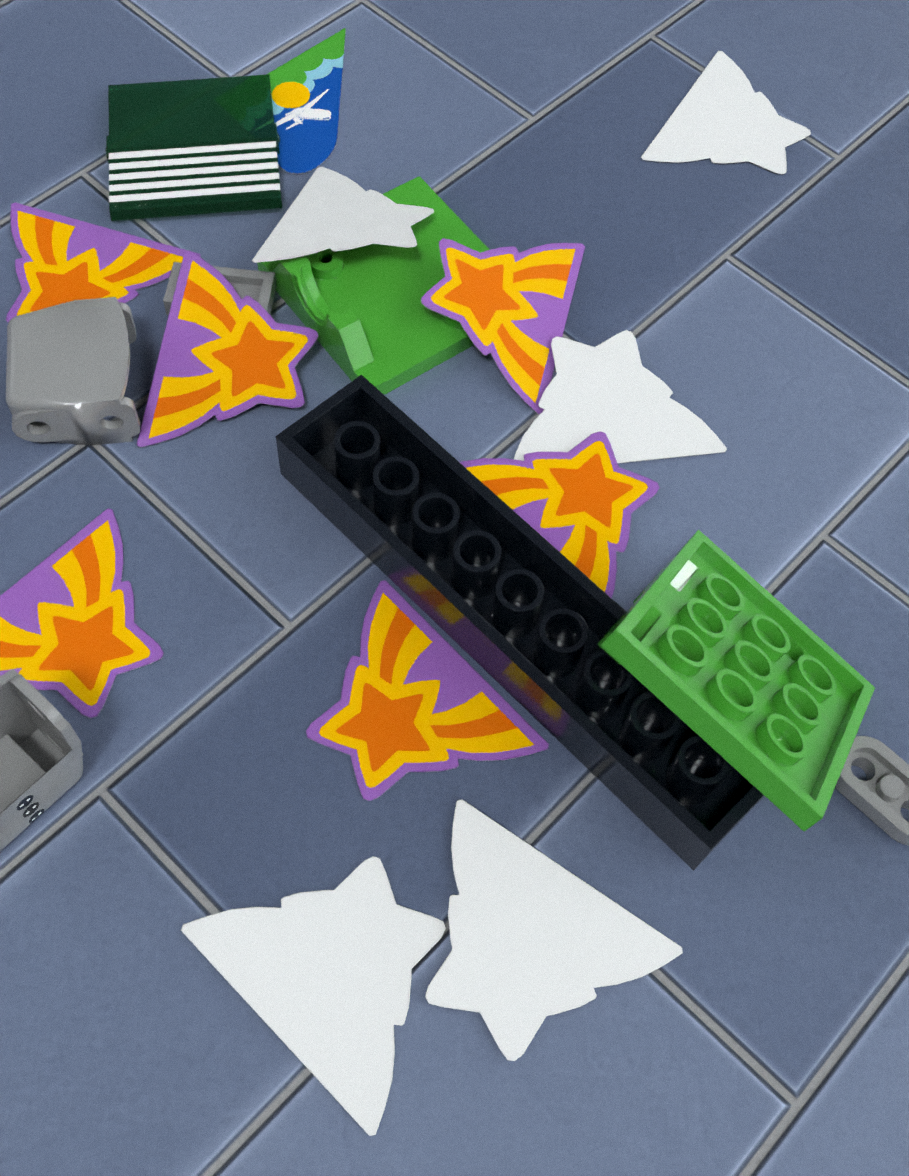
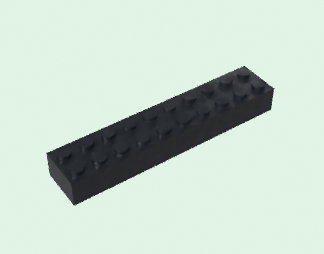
[275,375,764,871]

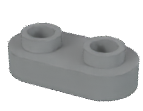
[835,736,909,846]

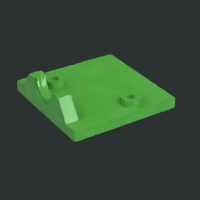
[257,176,489,395]
[597,529,875,831]

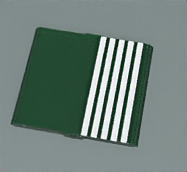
[105,74,282,221]

